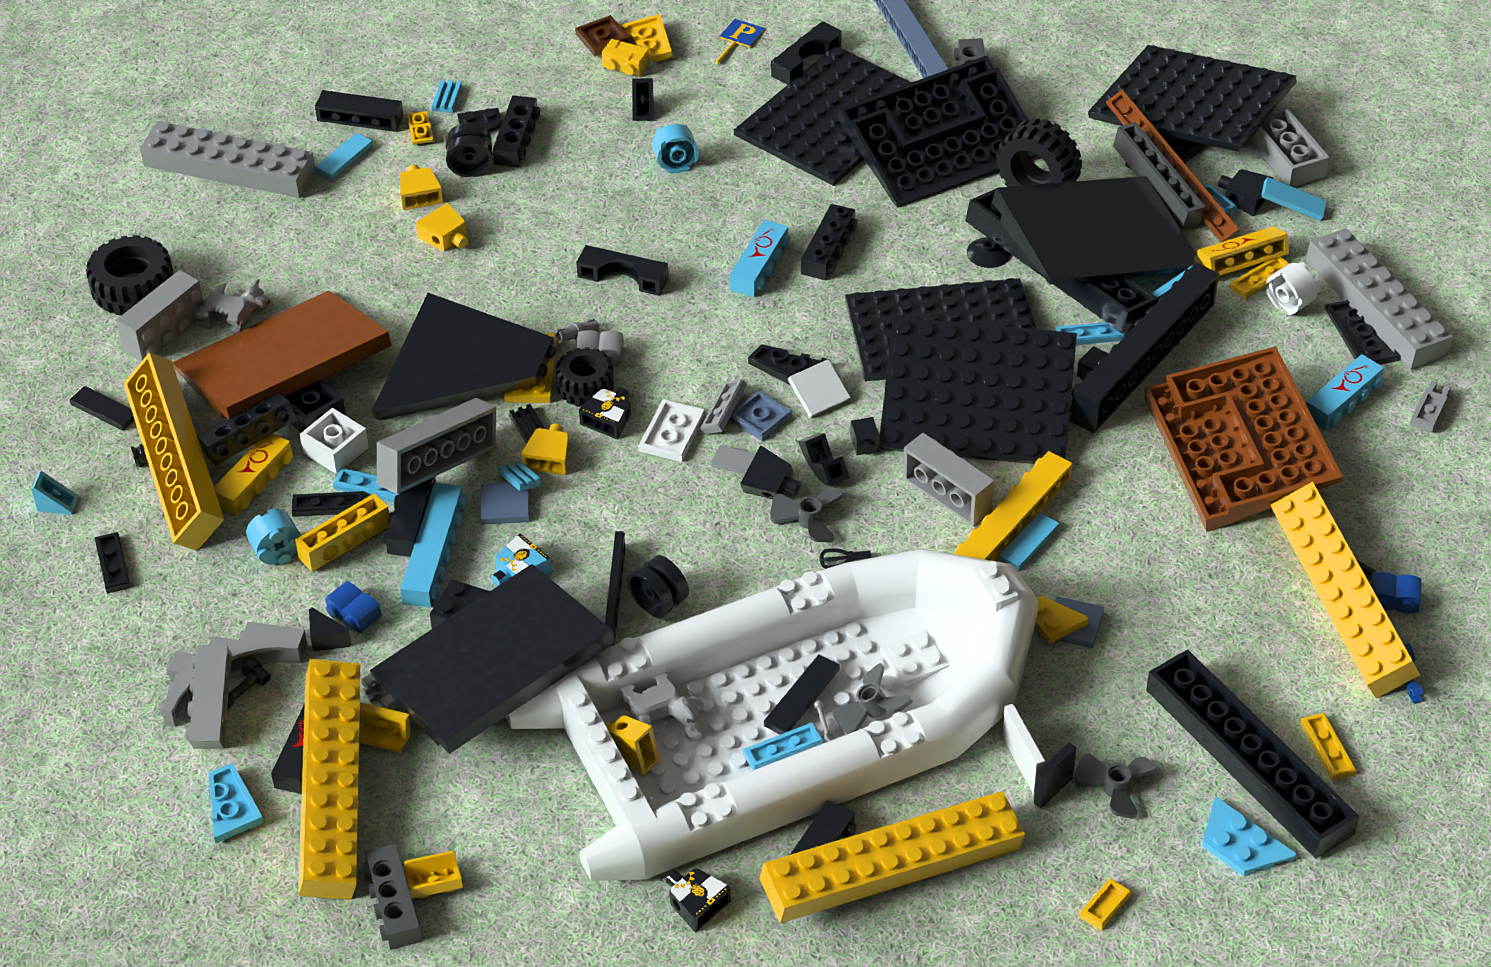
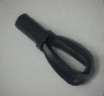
[819,548,871,569]

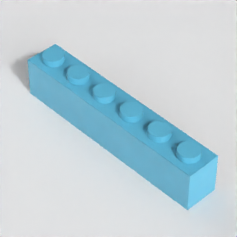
[400,483,467,608]

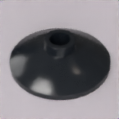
[967,237,1010,268]

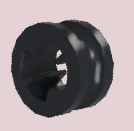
[131,444,148,467]

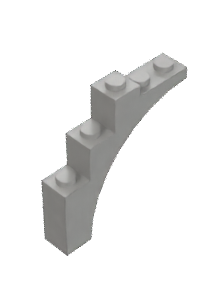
[160,622,308,727]

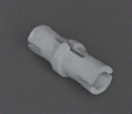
[554,318,599,344]

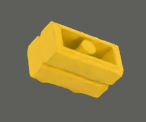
[602,39,650,77]

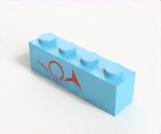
[730,220,791,297]
[1306,354,1384,431]

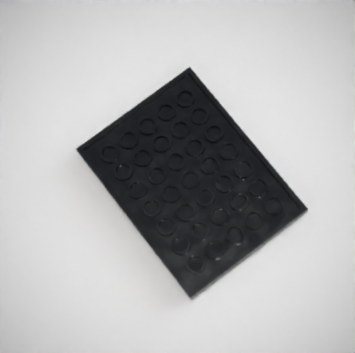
[734,45,911,186]
[1088,45,1297,152]
[845,278,1036,382]
[879,317,1077,464]

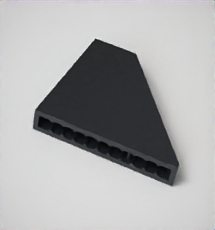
[372,293,557,420]

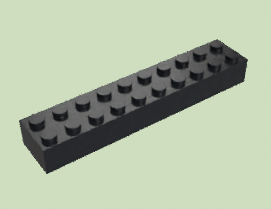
[965,189,1158,334]
[1070,262,1219,434]
[1146,649,1359,859]

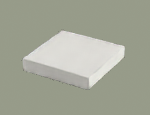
[788,360,850,418]

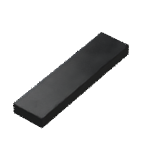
[764,654,840,735]

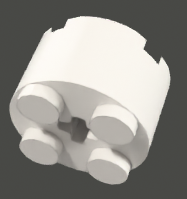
[1266,262,1321,315]

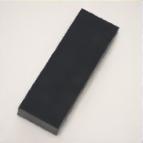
[70,386,135,431]
[292,491,364,517]
[94,532,131,594]

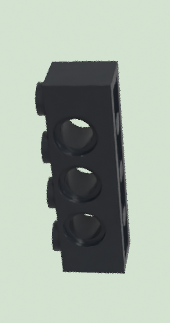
[493,95,540,167]
[197,392,297,465]

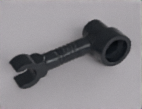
[227,658,271,710]

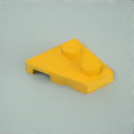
[1035,596,1089,644]

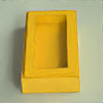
[1079,878,1132,931]

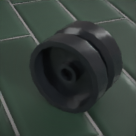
[446,123,493,177]
[627,555,689,618]

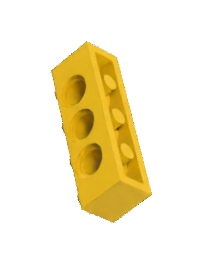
[295,493,389,572]

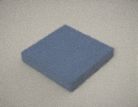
[729,390,793,441]
[481,482,529,525]
[1055,596,1104,648]

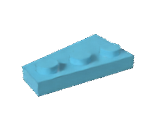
[209,763,264,844]

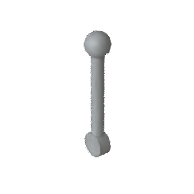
[814,700,834,742]

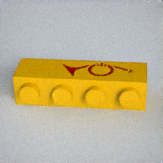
[1197,226,1289,276]
[214,434,293,516]

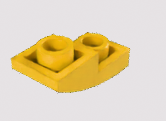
[407,111,434,145]

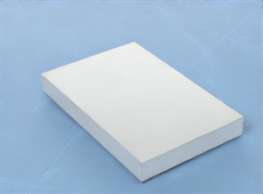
[638,399,706,462]
[1002,704,1045,794]

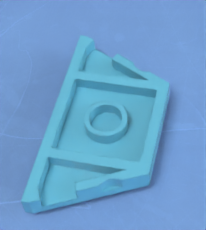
[1202,797,1296,876]

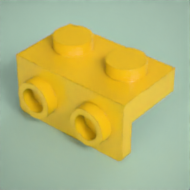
[359,703,410,752]
[403,850,463,899]

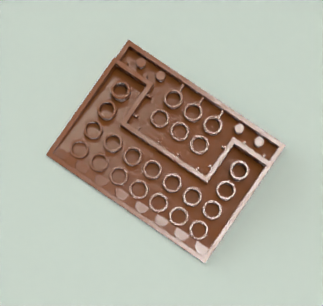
[172,290,392,419]
[1144,346,1343,532]

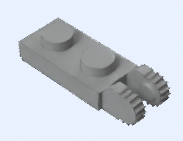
[1410,381,1451,432]

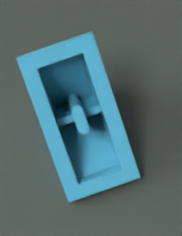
[31,471,79,515]

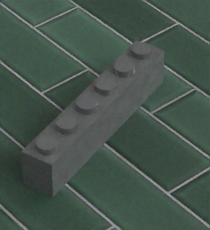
[1113,122,1205,231]

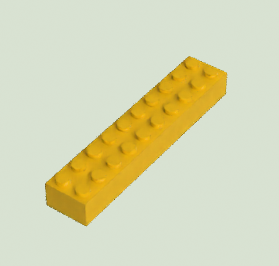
[124,352,224,551]
[1270,482,1420,698]
[298,659,361,900]
[760,791,1025,923]

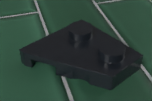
[457,108,502,131]

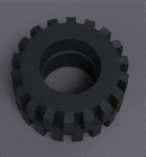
[556,347,614,407]

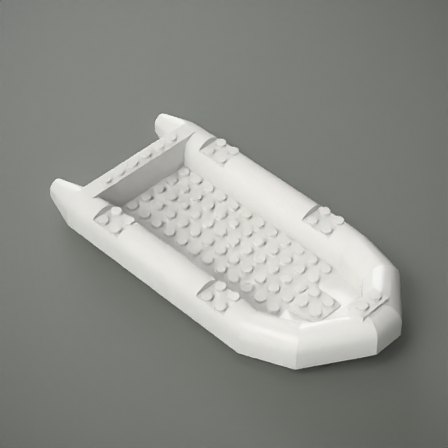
[505,549,1038,881]

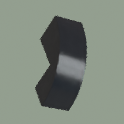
[798,433,850,486]

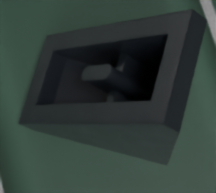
[632,78,654,120]
[309,607,351,651]

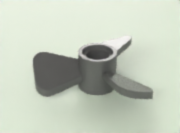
[770,488,842,543]
[833,663,913,734]
[1074,754,1157,819]

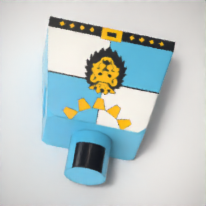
[491,533,552,586]

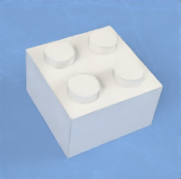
[300,408,369,474]

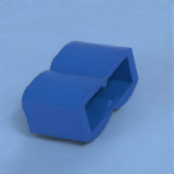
[1370,572,1422,613]
[325,581,382,633]

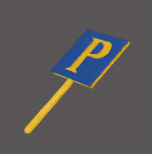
[716,19,765,64]

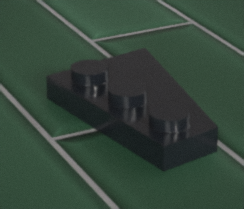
[748,344,830,385]

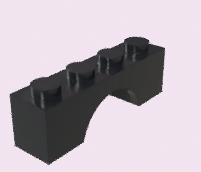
[771,21,842,85]
[576,245,669,296]

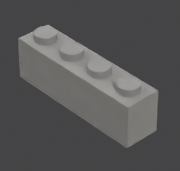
[186,645,232,749]

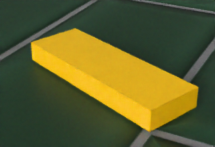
[1229,257,1290,299]
[1300,713,1357,781]

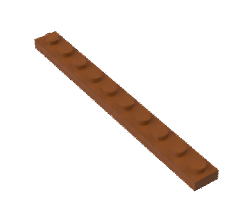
[1106,89,1241,242]

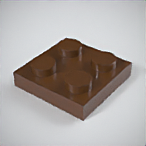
[575,15,630,56]

